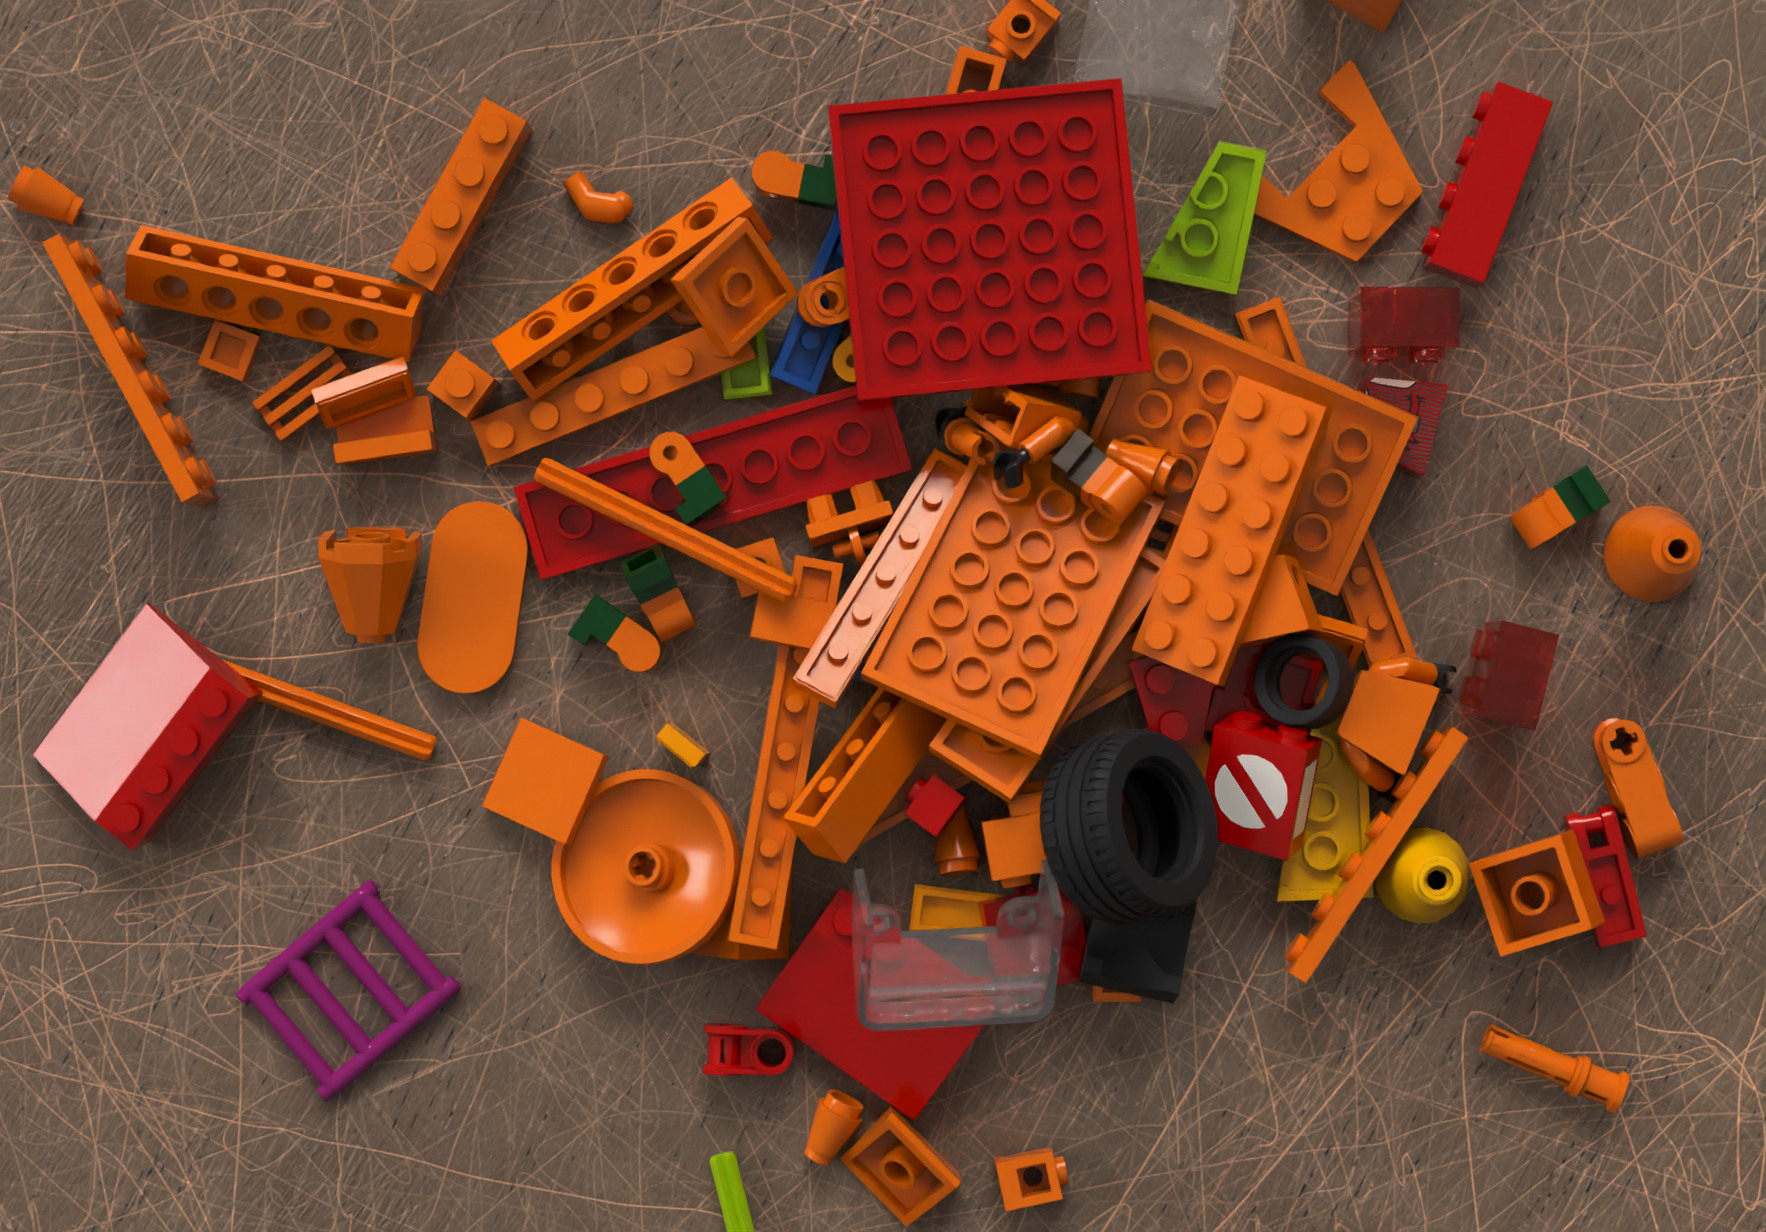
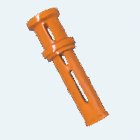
[1479,1023,1630,1114]

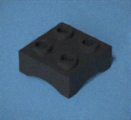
[1078,901,1197,1004]

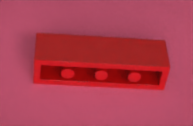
[1420,82,1553,288]

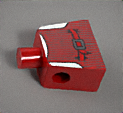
[1361,378,1448,478]

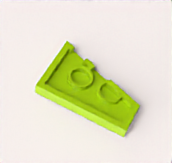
[1142,141,1267,295]

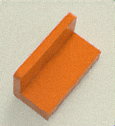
[333,395,438,466]

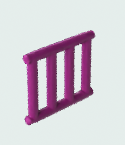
[235,879,462,1102]

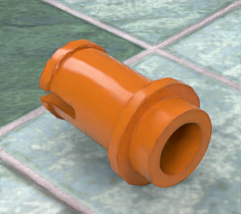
[944,417,999,465]

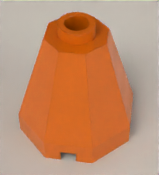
[318,527,422,643]

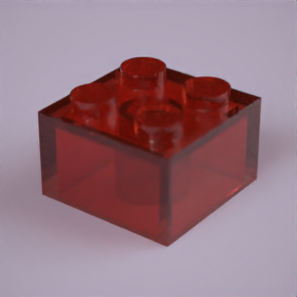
[1348,287,1460,364]
[1458,620,1559,731]

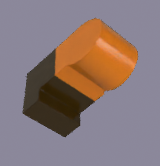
[1050,428,1147,524]

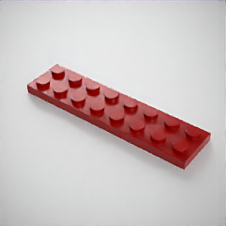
[513,385,912,580]

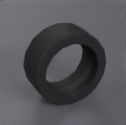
[1254,634,1353,729]

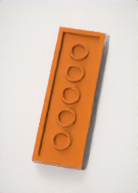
[42,233,217,507]
[1131,375,1332,686]
[929,548,1166,804]

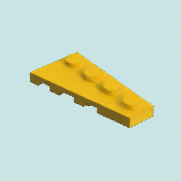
[1274,715,1374,902]

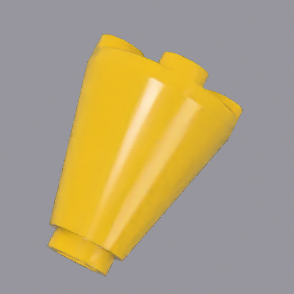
[1374,827,1471,924]

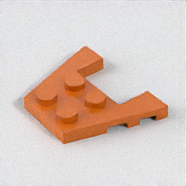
[1254,60,1423,264]

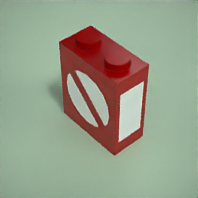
[1205,711,1323,861]

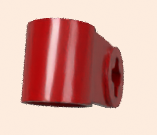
[702,1023,797,1076]

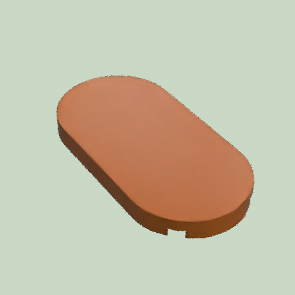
[417,501,529,693]

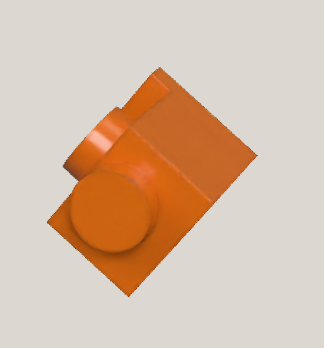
[986,0,1061,66]
[994,1147,1069,1211]

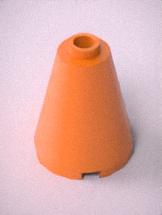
[1604,505,1701,602]

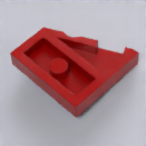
[1127,655,1214,748]

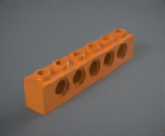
[491,177,773,402]
[125,225,425,362]

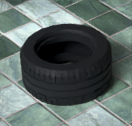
[1040,729,1218,925]

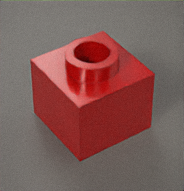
[904,774,968,838]

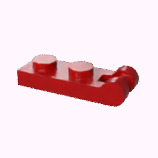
[1563,804,1647,948]

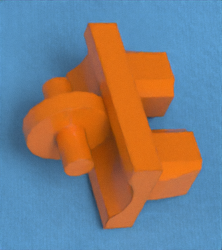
[805,480,894,566]

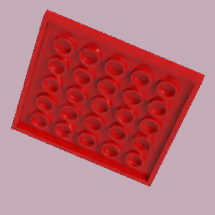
[827,78,1152,402]

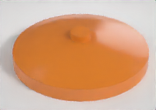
[551,769,741,965]

